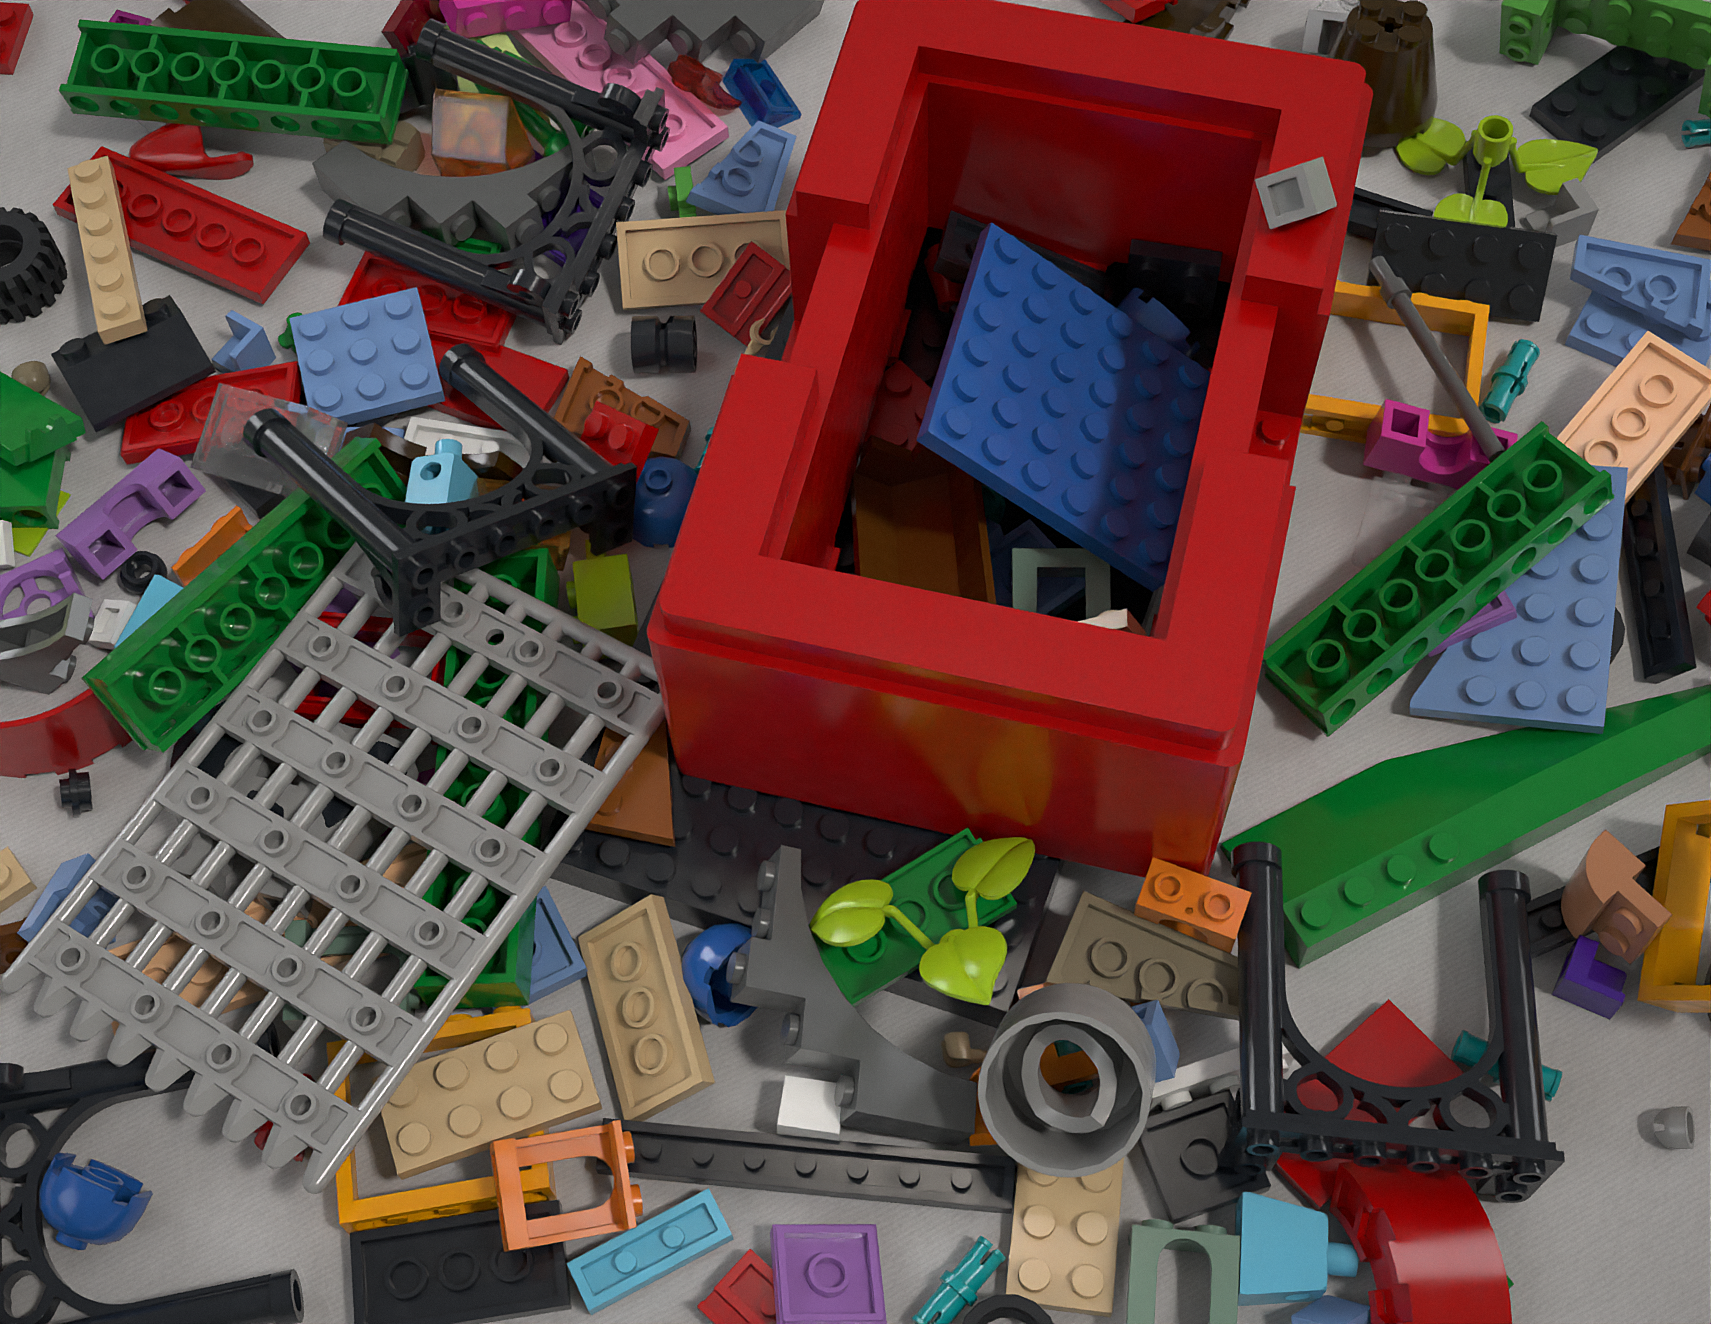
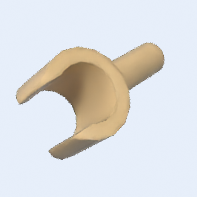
[733,319,778,372]
[941,1032,988,1068]

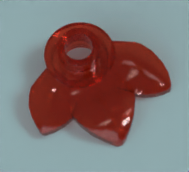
[667,55,742,111]

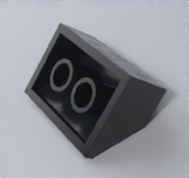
[51,295,216,433]

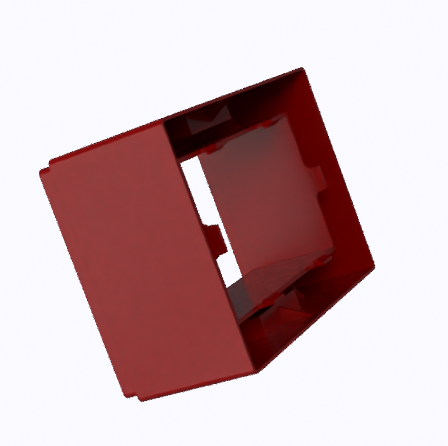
[647,0,1373,878]

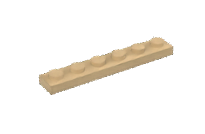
[67,155,148,345]

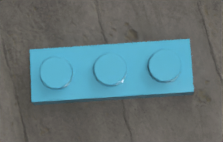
[566,1188,734,1315]

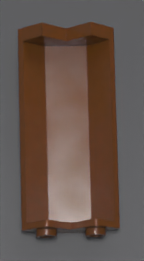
[850,435,997,605]

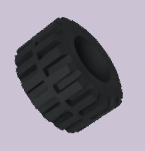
[0,207,67,324]

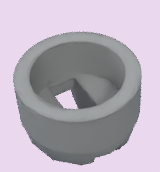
[1654,1106,1695,1149]

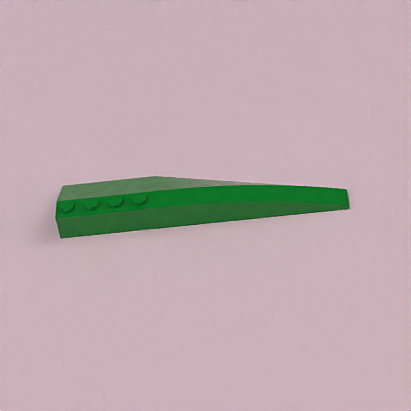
[1220,684,1711,969]

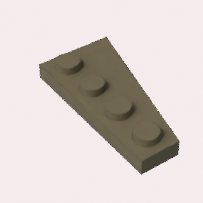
[1044,891,1239,1021]

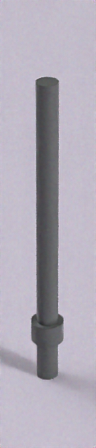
[1368,256,1505,462]

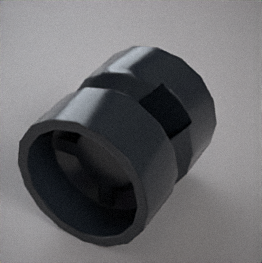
[631,315,697,373]

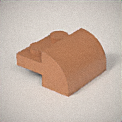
[1561,830,1672,965]

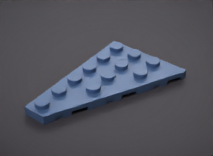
[1409,465,1628,734]

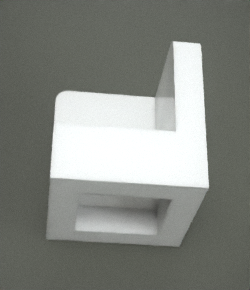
[777,1075,841,1141]

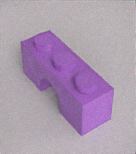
[55,448,206,580]

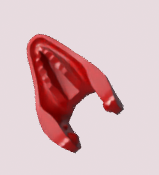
[128,123,254,180]

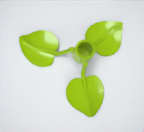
[1395,115,1598,226]
[810,837,1035,1005]

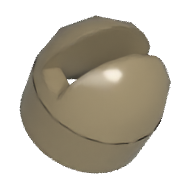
[11,361,51,396]

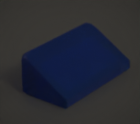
[723,58,802,128]

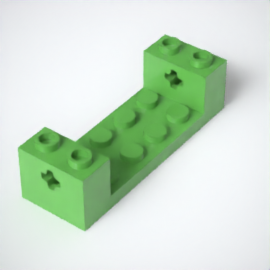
[1499,0,1711,119]

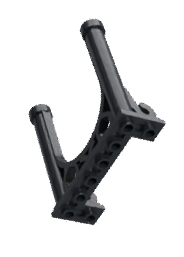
[323,19,670,345]
[243,343,637,637]
[1218,842,1565,1203]
[0,1021,304,1324]

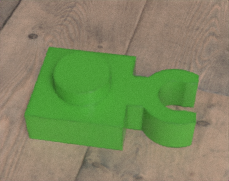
[668,166,697,218]

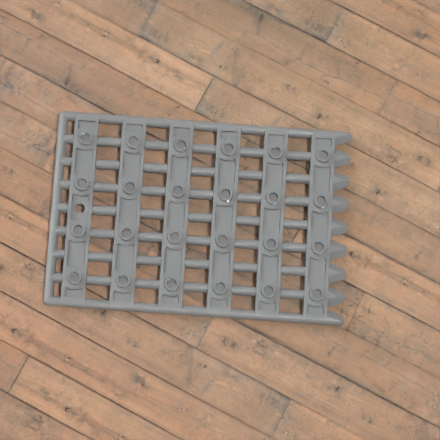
[0,542,666,1194]

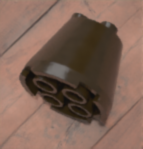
[1326,0,1438,147]

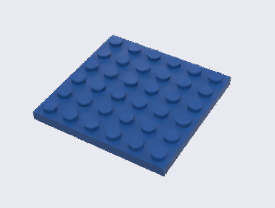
[916,222,1210,592]

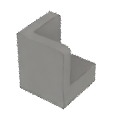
[1302,9,1349,55]
[1255,157,1337,229]
[1524,178,1599,248]

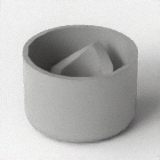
[978,983,1156,1177]

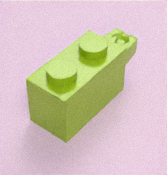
[566,539,639,660]

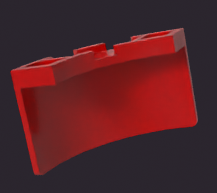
[0,688,133,778]
[1329,1162,1512,1324]

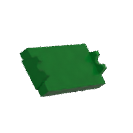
[0,372,86,466]
[808,828,1017,1008]

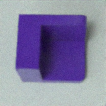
[1552,935,1627,1020]

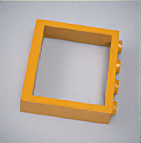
[1300,280,1490,444]
[1637,800,1711,1013]
[326,1006,557,1235]

